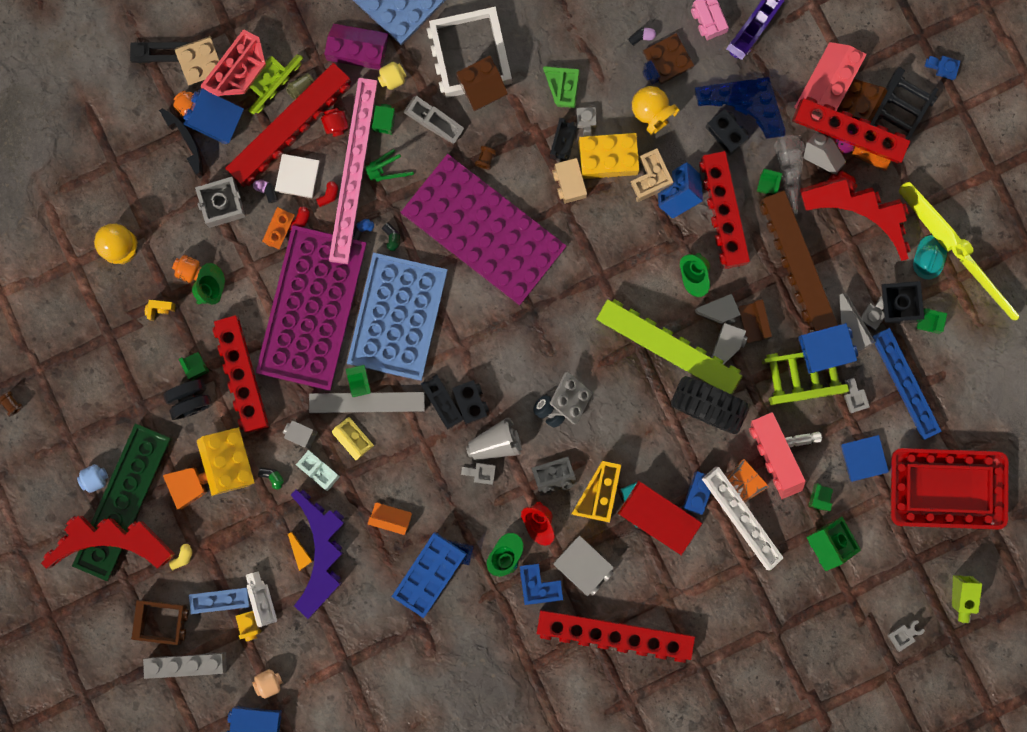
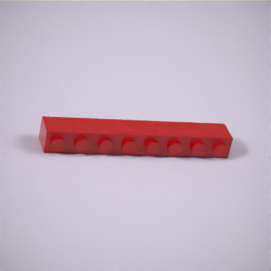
[225,63,351,187]

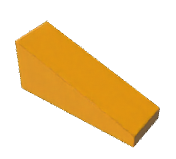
[288,532,313,571]

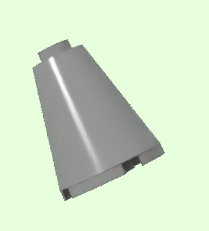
[466,418,522,460]

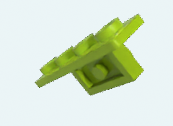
[248,55,303,114]

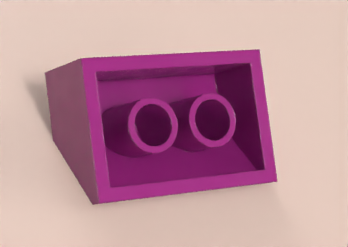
[324,23,389,70]

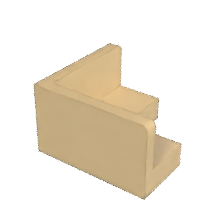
[630,149,674,202]

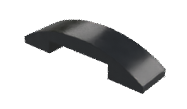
[159,108,203,179]

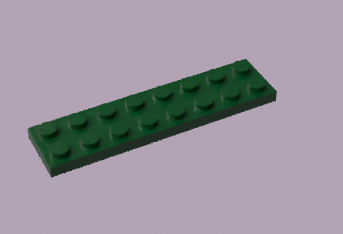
[72,423,172,581]

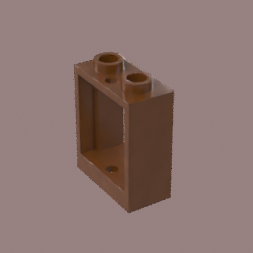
[131,600,189,645]

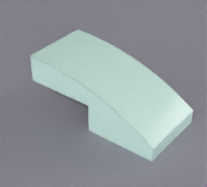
[296,450,340,491]

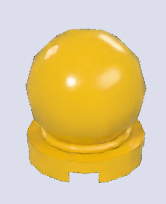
[632,86,680,135]
[94,223,138,264]

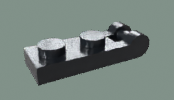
[421,374,464,430]

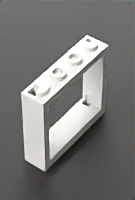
[427,7,512,98]

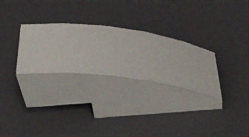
[403,96,464,144]

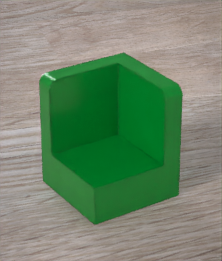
[756,169,782,195]
[917,308,947,334]
[179,352,209,381]
[346,365,371,397]
[808,483,833,511]

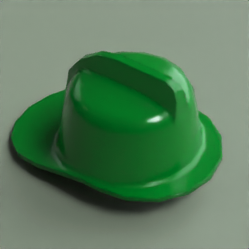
[680,253,710,297]
[192,263,225,305]
[487,533,524,577]

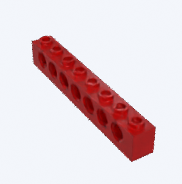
[536,610,695,663]

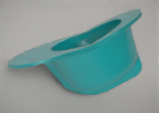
[913,235,948,279]

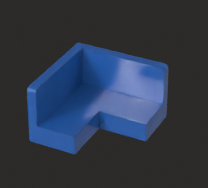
[658,162,703,218]

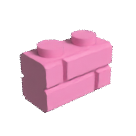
[691,0,729,40]

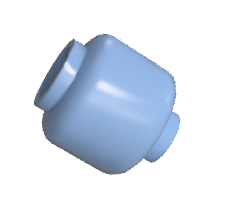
[77,464,108,493]

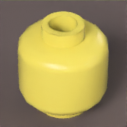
[377,62,407,90]

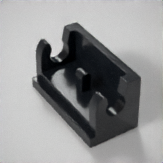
[550,118,577,162]

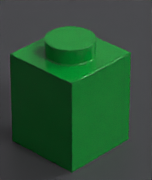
[372,104,396,135]

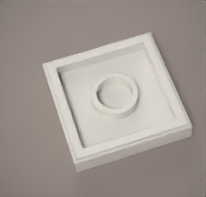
[275,154,320,198]

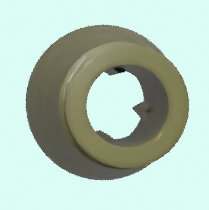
[286,73,314,100]

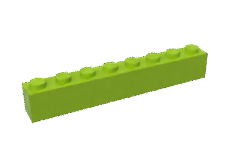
[596,299,743,395]

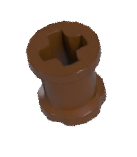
[475,146,496,170]
[0,391,23,417]

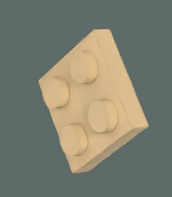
[174,36,220,85]

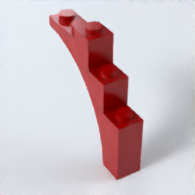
[800,176,911,261]
[41,516,175,569]

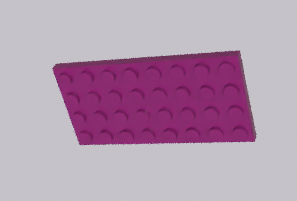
[400,154,567,306]
[256,225,367,391]

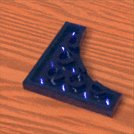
[695,77,786,139]

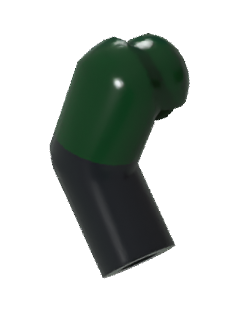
[382,222,400,251]

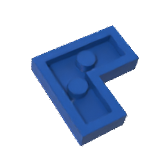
[520,564,563,605]

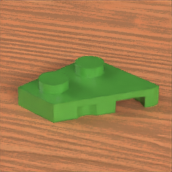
[543,66,580,108]

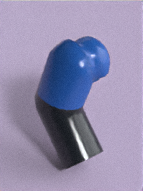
[353,219,374,241]

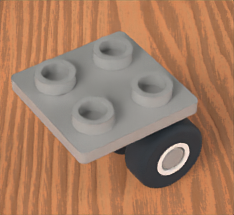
[533,372,592,428]

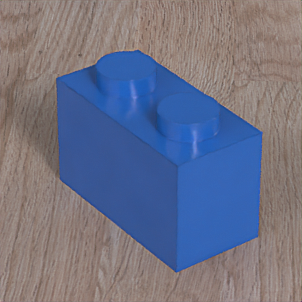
[682,471,711,515]

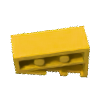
[571,461,621,522]

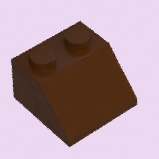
[456,56,508,112]

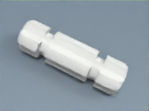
[785,432,822,447]

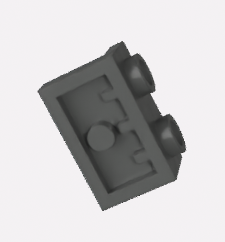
[532,457,577,496]

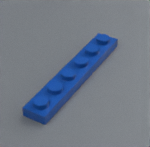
[872,328,942,440]

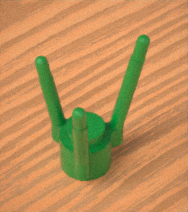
[365,149,414,182]

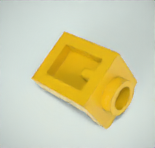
[145,300,176,321]
[235,611,261,641]

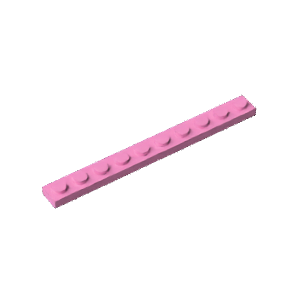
[329,78,378,264]

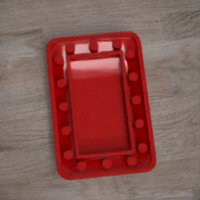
[891,448,1009,529]

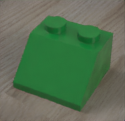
[806,517,861,571]

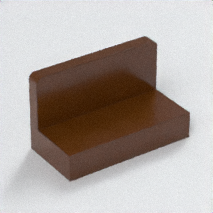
[738,299,772,343]

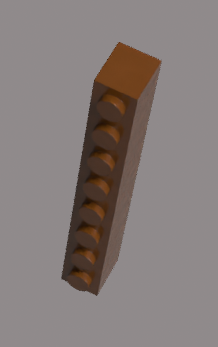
[760,191,838,333]

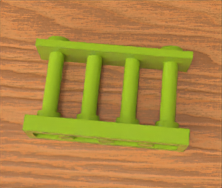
[762,352,849,406]

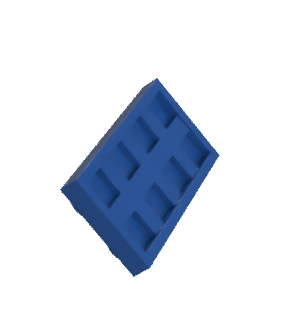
[391,532,467,618]

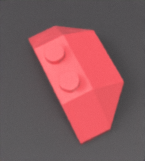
[200,29,266,96]

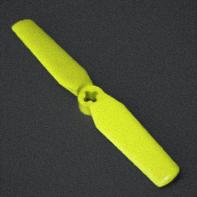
[899,182,1019,321]

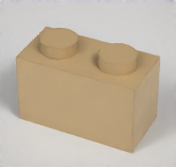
[552,158,587,204]

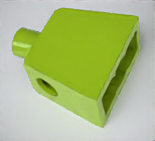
[952,575,982,623]

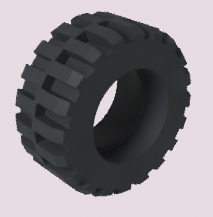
[671,376,749,435]

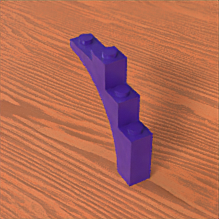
[726,0,786,60]
[291,489,345,619]

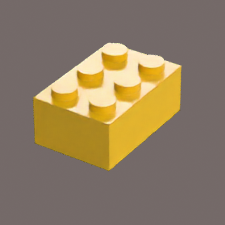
[578,133,639,179]
[196,427,255,496]

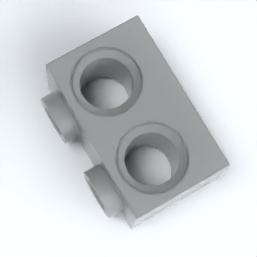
[283,421,318,449]

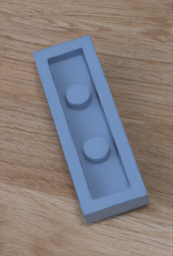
[189,588,250,614]

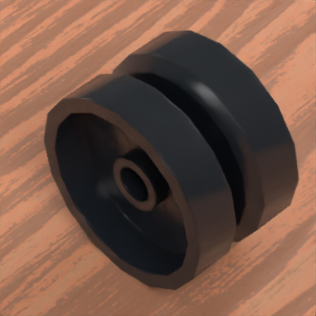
[163,379,213,420]

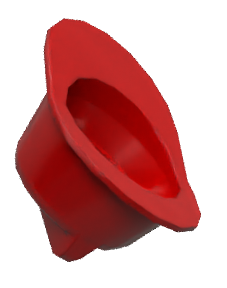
[521,501,555,546]

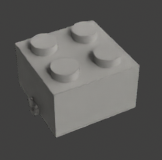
[195,177,246,228]

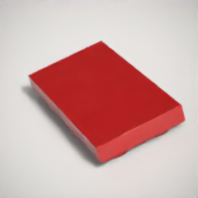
[617,481,702,556]

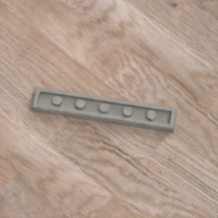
[309,392,425,413]

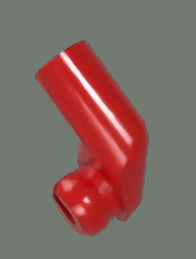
[316,181,339,207]
[288,206,310,231]

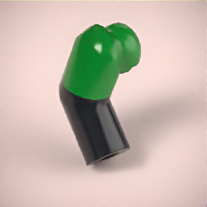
[258,467,284,490]

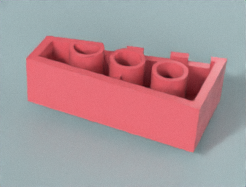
[749,412,805,499]

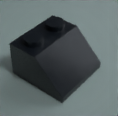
[881,281,924,324]

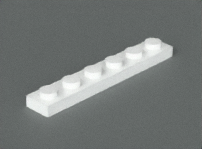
[702,467,783,570]

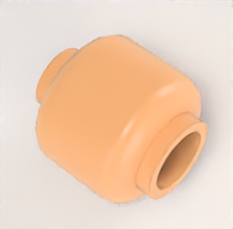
[252,669,283,699]

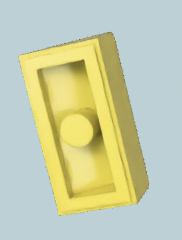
[332,417,374,460]

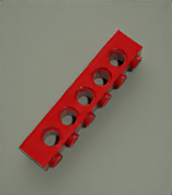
[792,97,910,163]
[699,151,750,269]
[212,315,269,433]

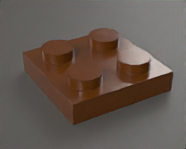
[643,33,694,85]
[837,79,888,122]

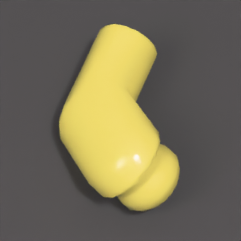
[169,544,193,570]

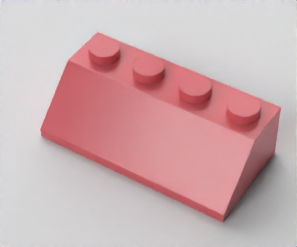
[794,42,867,121]

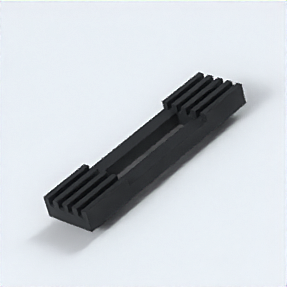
[130,42,192,63]

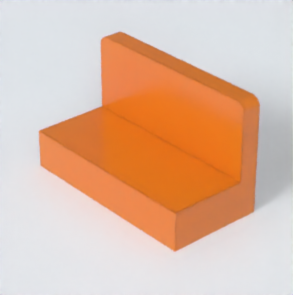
[368,503,412,535]

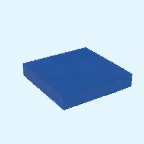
[841,435,889,482]

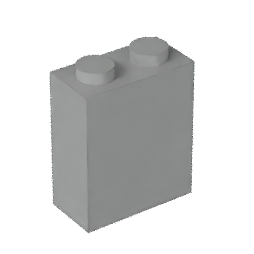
[553,535,614,596]

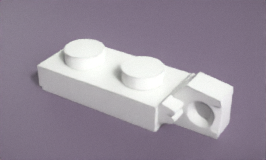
[246,571,277,627]

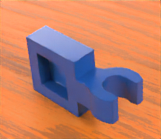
[925,56,960,80]

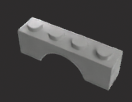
[143,652,227,679]

